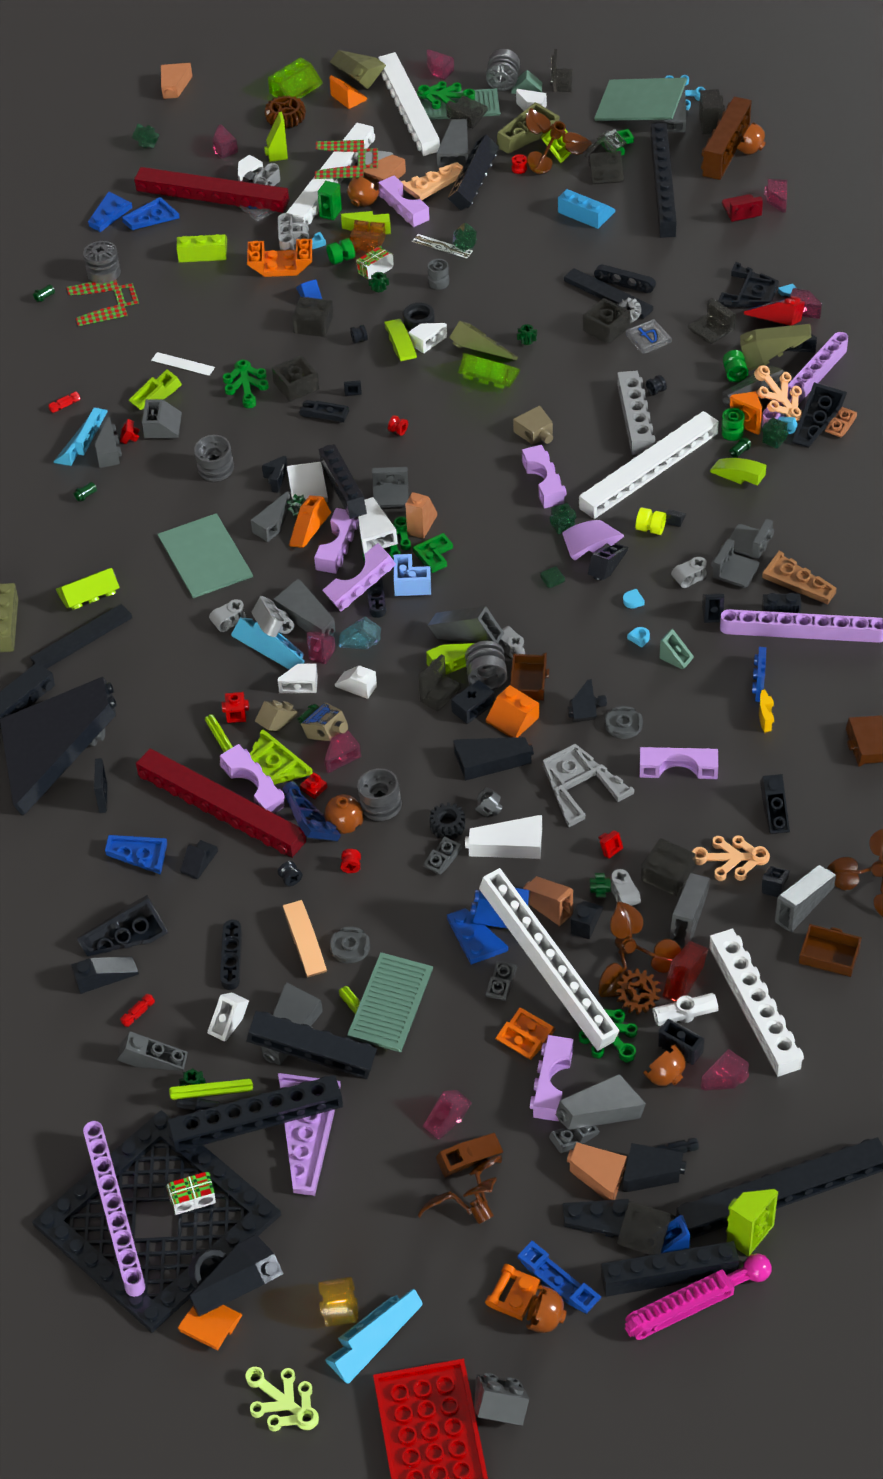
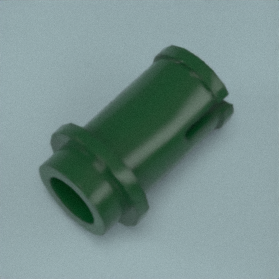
[33,284,55,302]
[729,438,751,458]
[74,482,97,501]
[297,704,319,724]

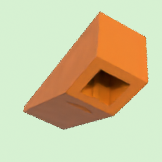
[289,495,331,548]

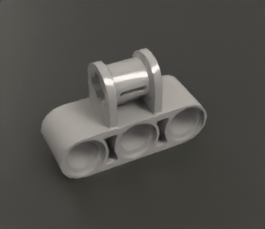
[278,213,309,250]
[251,596,294,637]

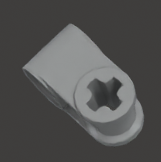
[253,163,281,186]
[671,557,707,588]
[209,599,246,632]
[498,626,525,659]
[611,869,641,906]

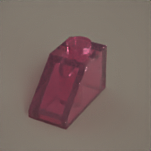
[427,49,454,80]
[212,125,238,159]
[764,179,787,213]
[790,288,822,319]
[307,632,336,664]
[325,730,361,773]
[701,1049,749,1090]
[423,1090,472,1139]

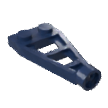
[283,782,341,841]

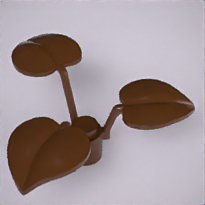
[526,108,592,174]
[827,829,883,917]
[598,901,684,997]
[418,1155,502,1224]

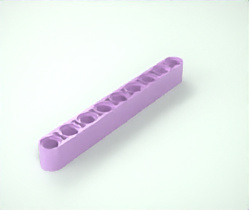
[762,332,848,432]
[720,609,883,643]
[83,1121,145,1297]

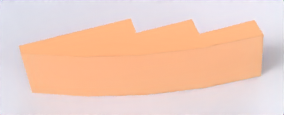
[283,900,327,978]

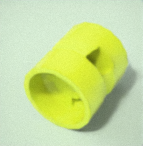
[635,507,666,535]

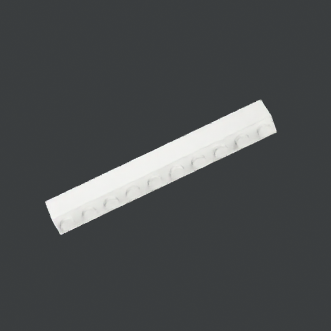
[378,52,440,156]
[286,123,375,229]
[579,411,719,519]
[479,868,619,1051]

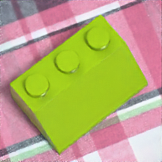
[177,234,227,262]
[56,568,120,610]
[726,1189,778,1257]

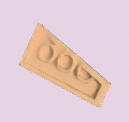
[401,162,463,201]

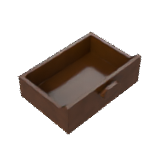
[510,653,549,700]
[846,715,883,767]
[799,924,862,977]

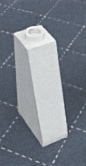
[358,497,398,554]
[465,815,542,859]

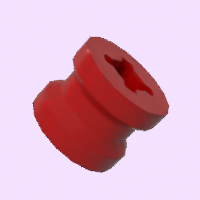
[512,154,527,174]
[388,415,408,436]
[341,849,361,873]

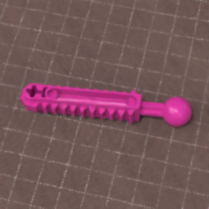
[625,1253,772,1340]

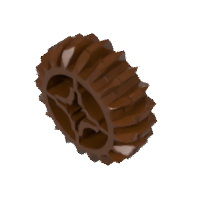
[265,95,306,129]

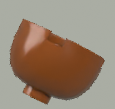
[737,122,766,154]
[347,176,380,207]
[324,794,364,834]
[643,1045,686,1086]
[526,1285,567,1333]

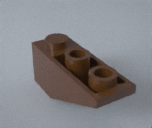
[436,1132,503,1177]

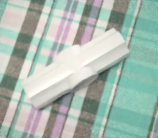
[653,993,718,1026]

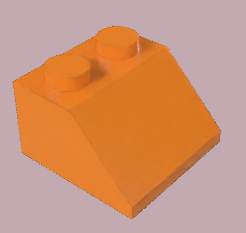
[486,685,539,738]

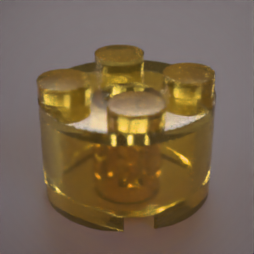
[319,1277,358,1327]

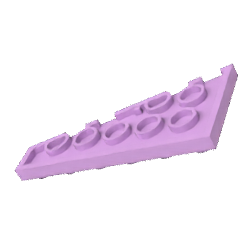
[278,1073,341,1196]

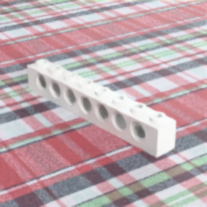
[709,928,804,1077]

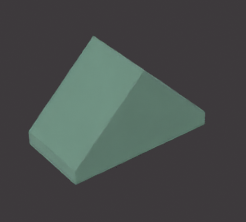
[511,70,542,94]
[660,628,694,669]

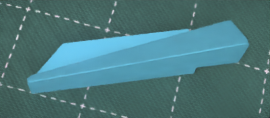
[53,408,108,466]
[231,618,305,670]
[325,1289,422,1383]

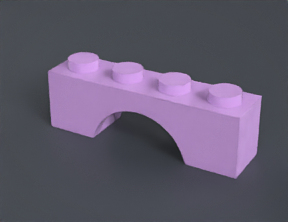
[378,176,429,227]
[522,445,567,508]
[314,508,359,574]
[323,543,396,612]
[220,744,285,813]
[640,747,718,779]
[530,1035,573,1122]

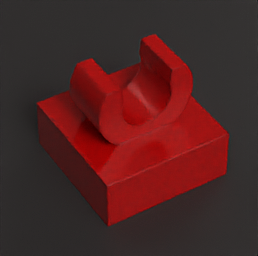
[120,419,140,444]
[300,772,327,799]
[598,830,623,859]

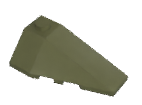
[330,50,386,89]
[449,321,518,360]
[740,324,811,371]

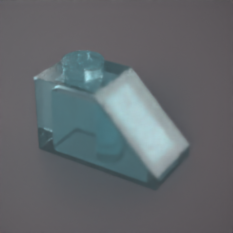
[338,616,381,649]

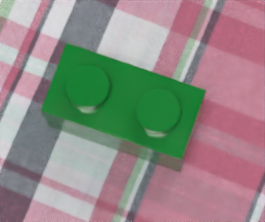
[317,180,342,221]

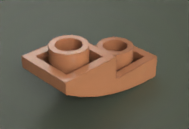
[825,407,857,438]

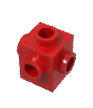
[222,692,249,723]

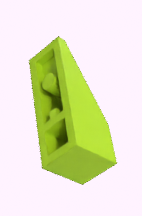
[264,112,288,162]
[426,643,475,678]

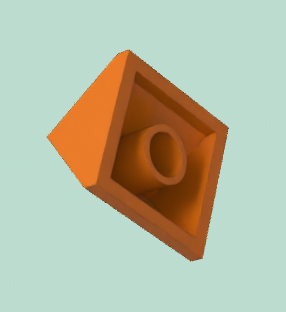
[329,75,367,109]
[730,391,762,435]

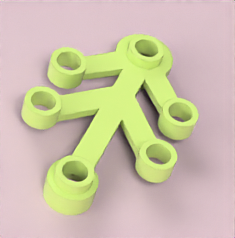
[246,1367,319,1431]

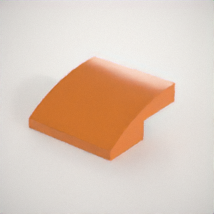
[495,1007,555,1060]
[178,1305,242,1351]

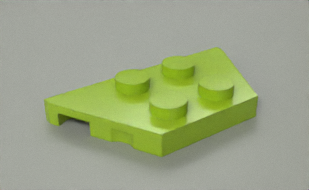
[250,729,313,785]

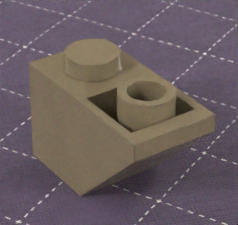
[255,700,298,731]

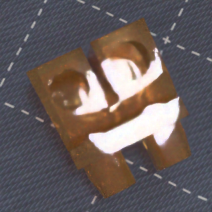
[350,220,386,253]

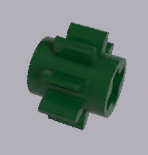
[368,272,389,293]
[517,324,537,345]
[287,494,306,516]
[590,873,611,898]
[179,1068,206,1086]

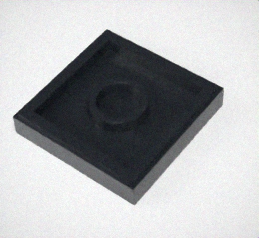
[94,758,108,813]

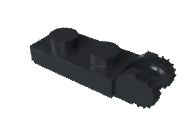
[299,400,349,422]

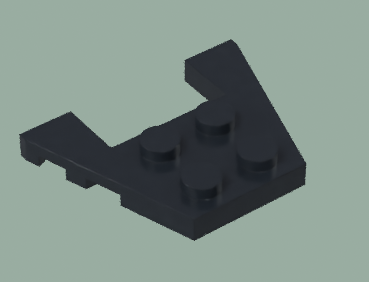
[718,262,779,307]

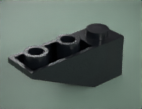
[760,774,790,834]

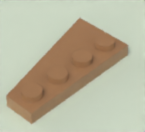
[762,550,837,605]

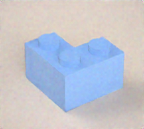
[394,554,431,596]

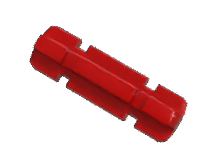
[48,391,80,413]
[120,994,155,1027]

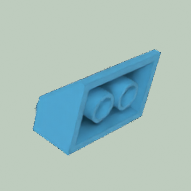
[558,189,615,229]

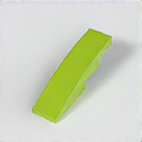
[384,319,417,361]

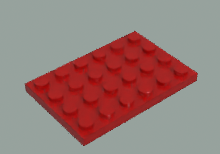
[373,1358,488,1479]

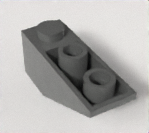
[95,417,122,468]
[251,491,290,542]
[117,1031,188,1071]

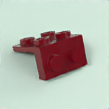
[722,194,763,222]

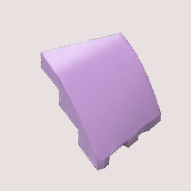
[562,520,624,560]

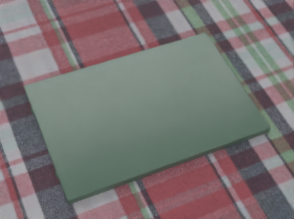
[594,78,687,121]
[157,513,253,598]

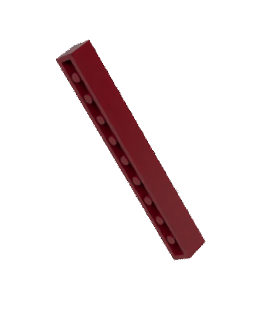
[134,167,290,213]
[136,748,306,858]

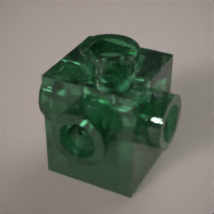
[132,124,160,148]
[453,222,477,252]
[762,417,788,449]
[549,503,577,534]

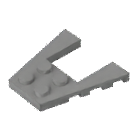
[542,744,634,827]

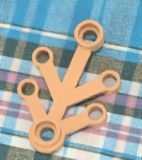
[754,365,802,422]
[692,835,770,881]

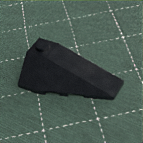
[792,382,847,448]
[77,895,168,956]
[189,1234,283,1317]

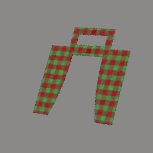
[315,140,378,179]
[66,280,139,326]

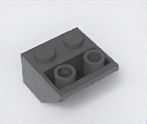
[142,399,182,438]
[474,1373,529,1426]

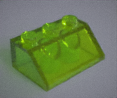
[268,57,323,99]
[458,353,520,389]

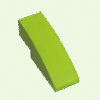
[341,211,391,235]
[129,369,182,410]
[710,458,766,486]

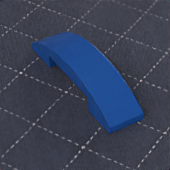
[517,1241,601,1314]

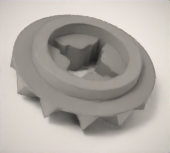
[615,297,641,323]

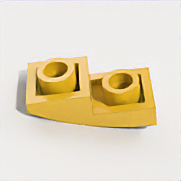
[759,689,774,733]

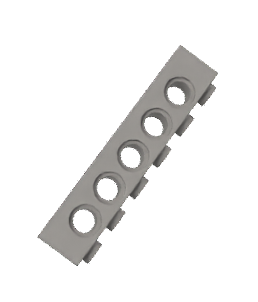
[617,370,656,455]

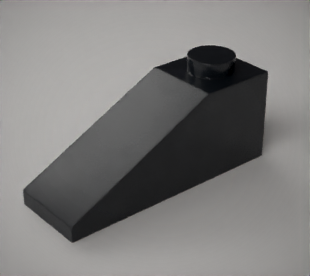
[588,543,628,580]
[71,957,139,994]

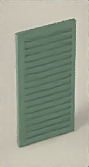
[418,88,501,120]
[347,952,433,1052]

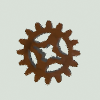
[614,968,661,1015]

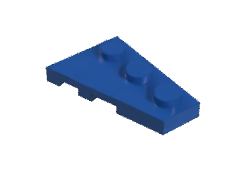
[88,192,132,232]
[122,197,180,230]
[752,647,767,702]
[105,835,168,875]
[447,908,508,964]

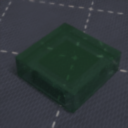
[540,566,565,588]

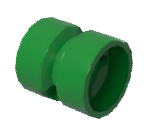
[326,238,355,265]
[723,350,749,382]
[721,408,745,441]

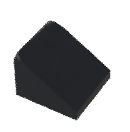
[344,380,362,396]
[665,509,686,527]

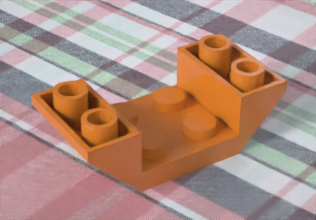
[247,239,312,277]

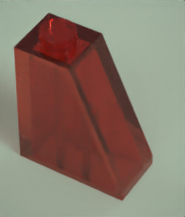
[663,941,709,1002]

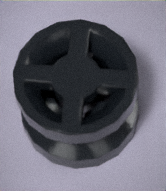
[350,324,368,344]
[646,375,667,396]
[278,861,303,886]

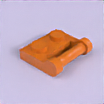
[485,1264,541,1321]

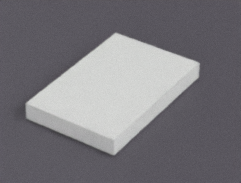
[287,462,328,506]

